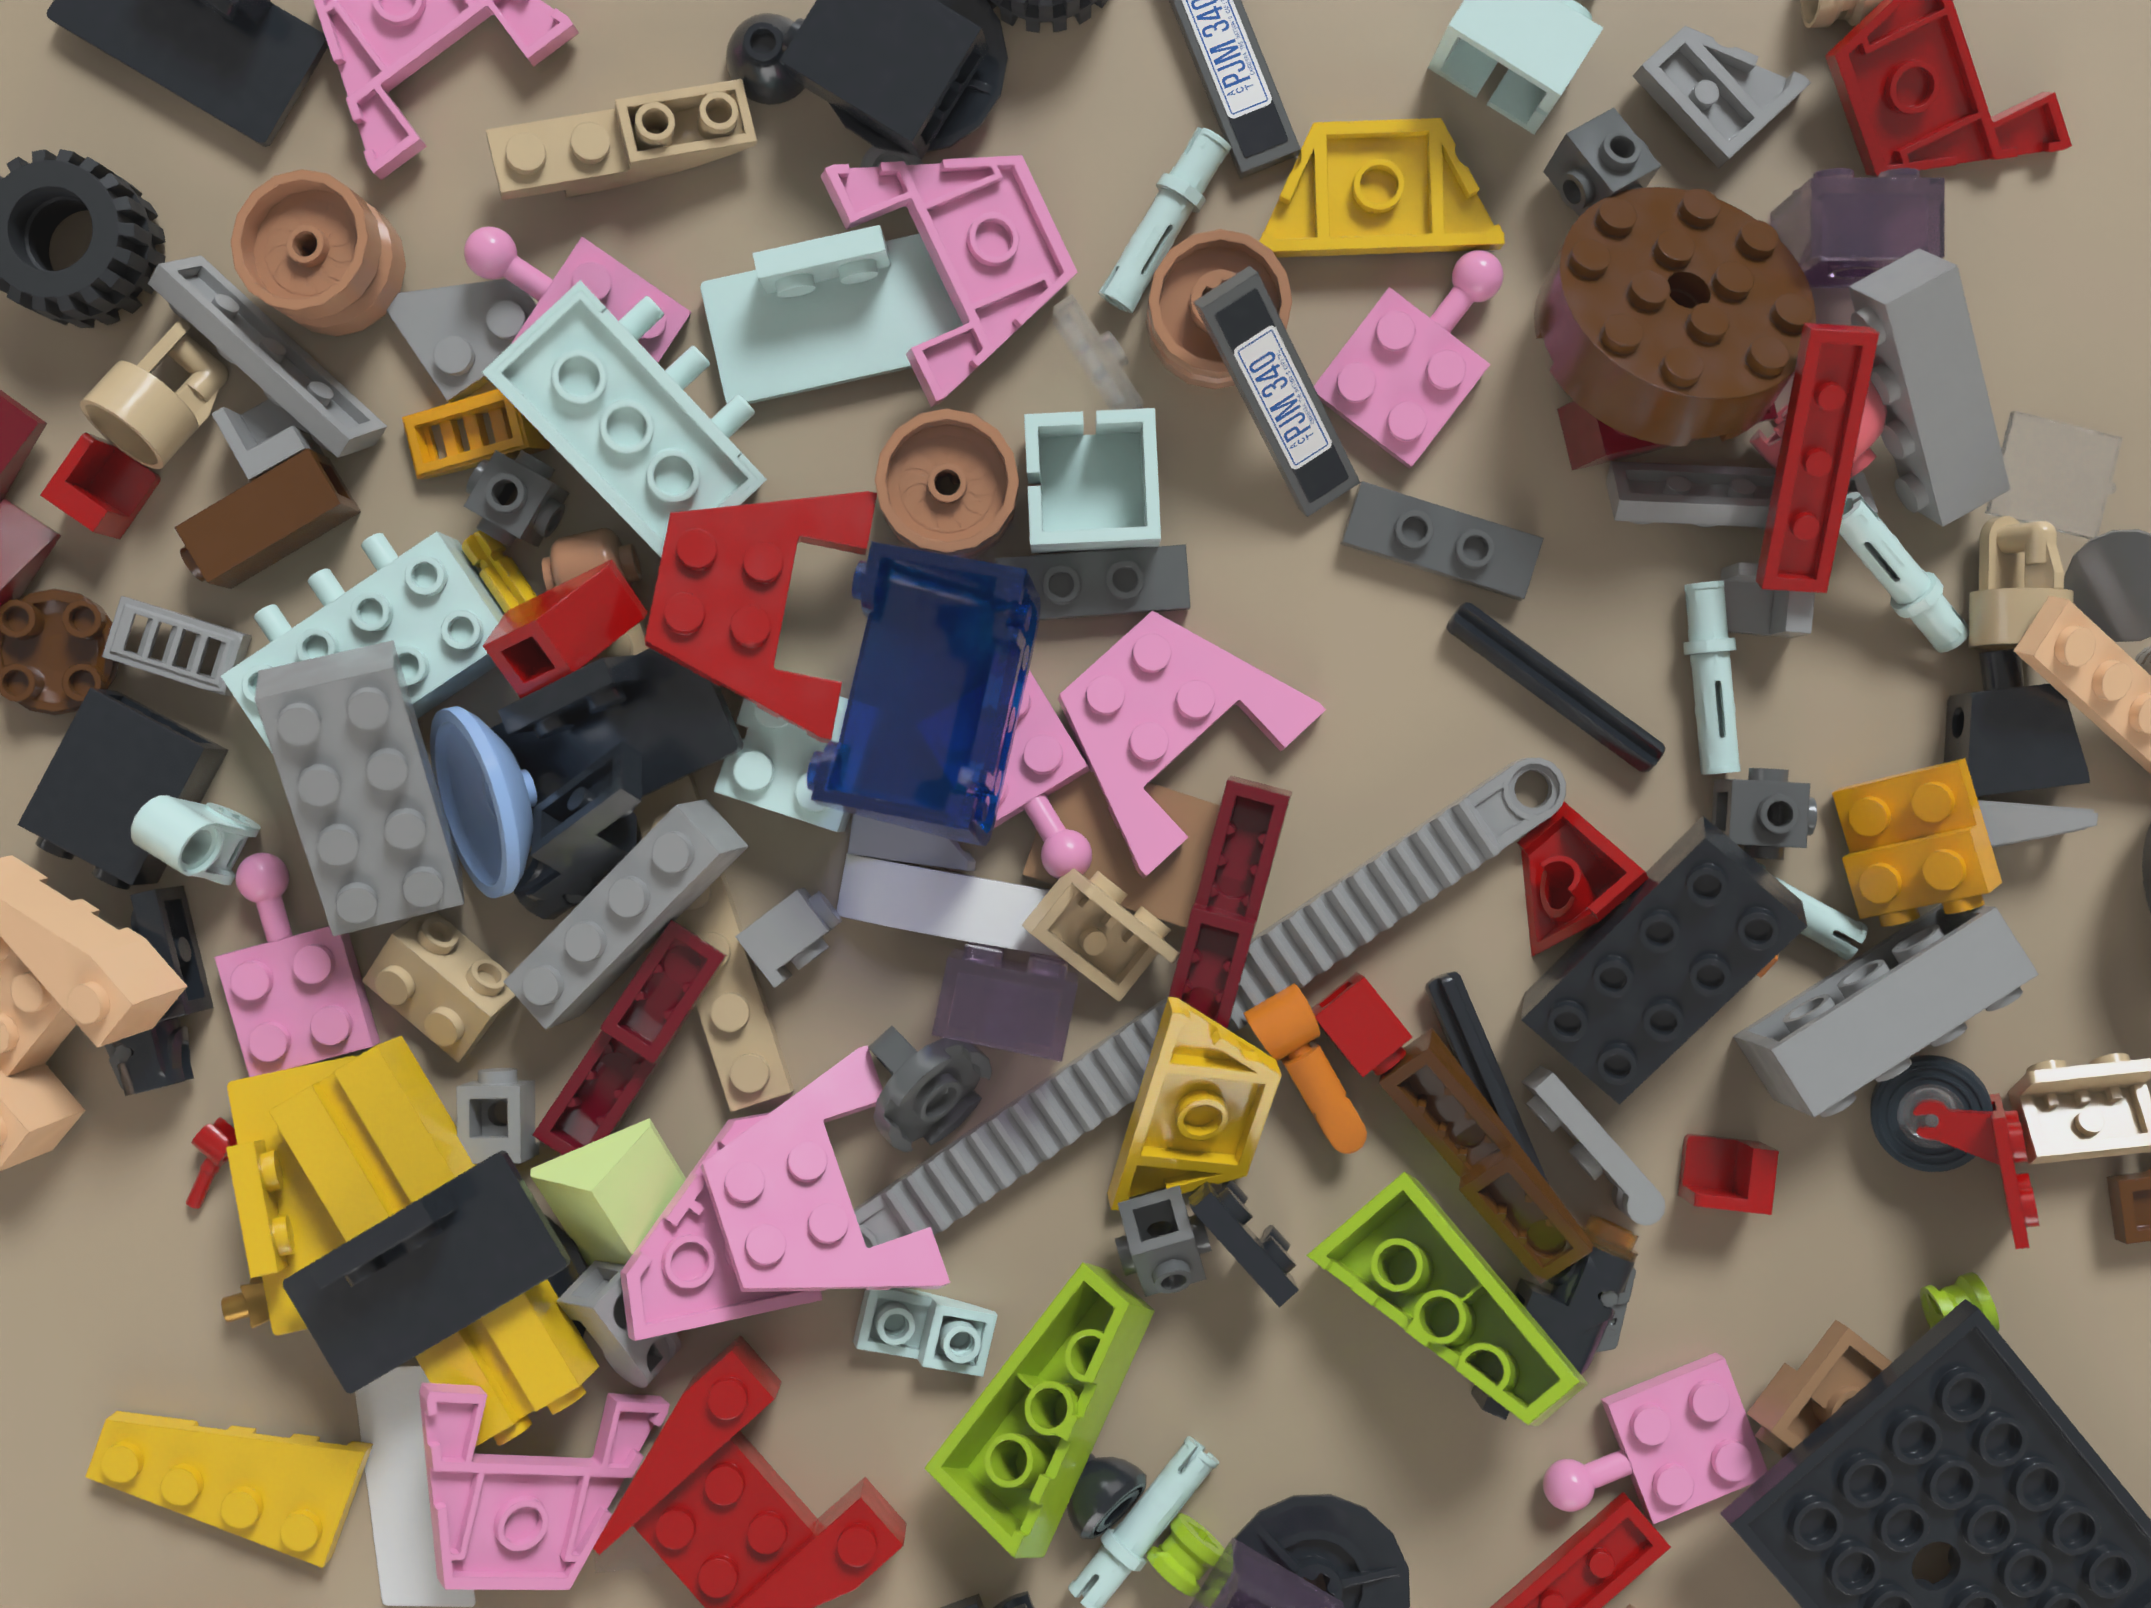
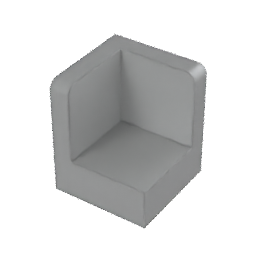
[212,399,325,481]
[1720,562,1815,638]

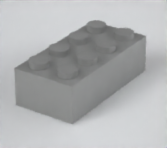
[254,640,464,937]
[1733,904,2039,1117]

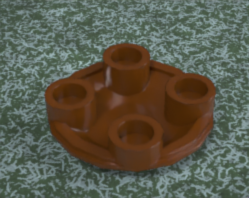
[0,589,119,715]

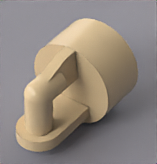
[80,318,228,469]
[1968,516,2074,650]

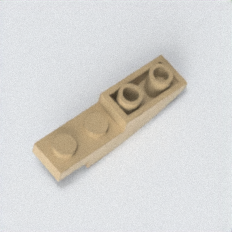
[486,79,757,201]

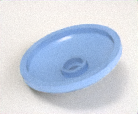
[430,706,537,898]

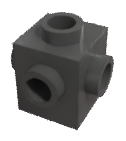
[1543,108,1661,216]
[464,450,569,547]
[1712,768,1817,860]
[1115,1185,1212,1297]

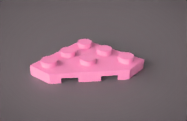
[620,1112,822,1341]

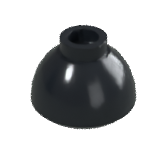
[726,13,805,105]
[1067,1453,1147,1539]

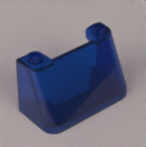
[807,541,1041,846]

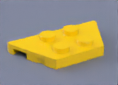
[1259,118,1505,258]
[1107,997,1282,1211]

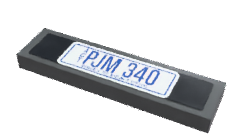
[1169,0,1301,179]
[1193,266,1361,517]

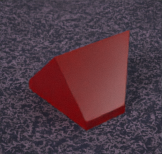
[1517,801,1649,958]

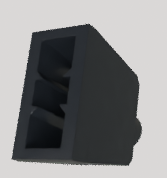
[1944,649,2090,796]

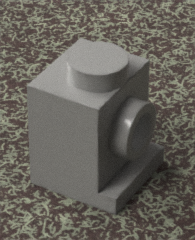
[735,887,842,988]
[456,1068,539,1164]

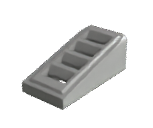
[102,596,252,696]
[1978,800,2098,848]

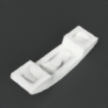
[836,854,1059,956]

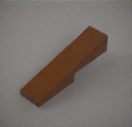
[1379,1028,1593,1284]

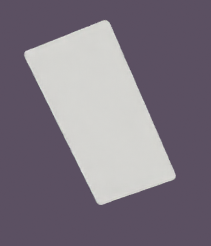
[355,1366,476,1607]

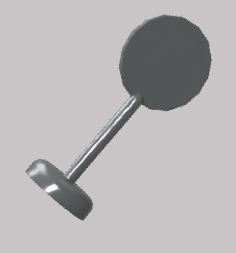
[2064,529,2151,642]

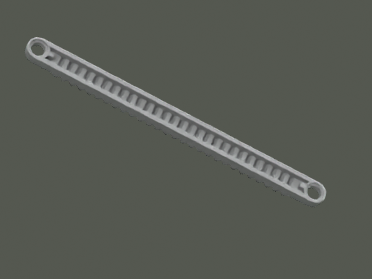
[853,758,1566,1248]

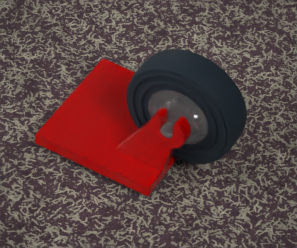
[1870,1055,2040,1249]

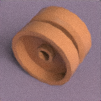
[230,169,406,337]
[1146,229,1292,390]
[875,409,1019,563]

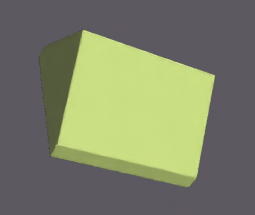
[530,1118,686,1266]

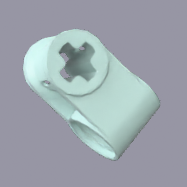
[131,795,261,885]

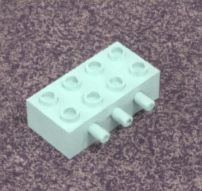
[482,280,767,557]
[221,531,505,752]

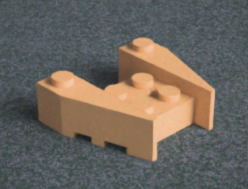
[0,855,187,1171]

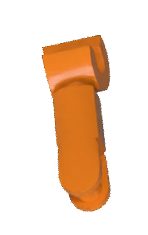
[1243,983,1367,1154]

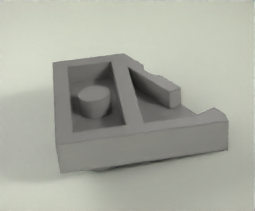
[1633,26,1811,169]
[386,279,537,403]

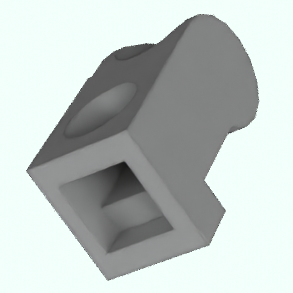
[556,1260,681,1388]

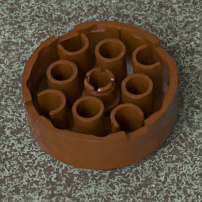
[1534,187,1816,447]

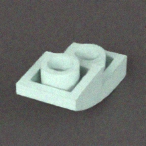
[853,1288,998,1377]

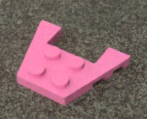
[313,0,579,180]
[821,155,1078,407]
[1058,611,1326,879]
[701,1045,950,1292]
[419,1382,670,1590]

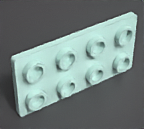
[700,225,963,404]

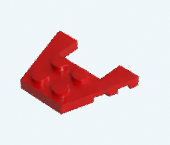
[1825,0,2072,176]
[645,491,877,744]

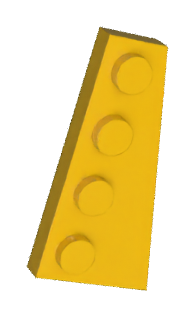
[85,1411,373,1568]

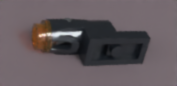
[1471,1214,1639,1420]

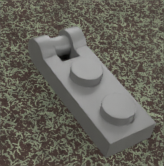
[1522,1065,1666,1226]

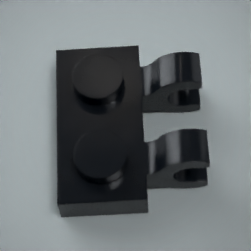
[1188,1180,1299,1308]

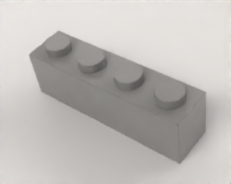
[1849,248,2010,527]
[503,799,749,1030]

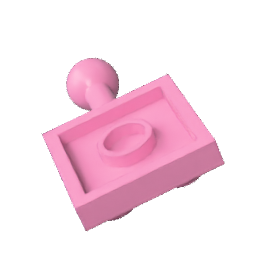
[464,227,691,363]
[1314,250,1503,469]
[915,660,1092,879]
[214,853,380,1077]
[1543,1352,1768,1524]

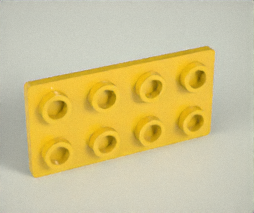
[226,1056,357,1336]

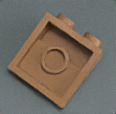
[1747,1320,1892,1458]

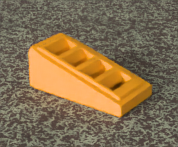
[402,389,550,480]

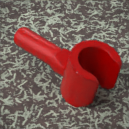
[186,1117,237,1209]

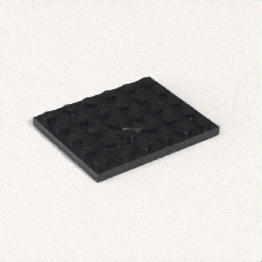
[1720,1299,2151,1608]

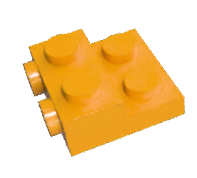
[1832,758,2002,927]

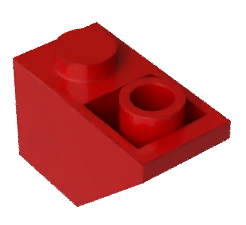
[483,559,648,699]

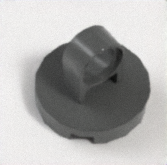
[868,1026,992,1152]

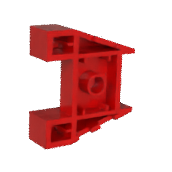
[593,1335,907,1608]

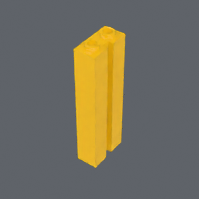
[268,1035,600,1447]

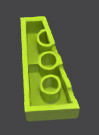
[1306,1171,1588,1426]
[924,1262,1155,1558]

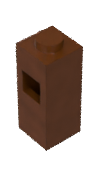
[174,448,361,589]

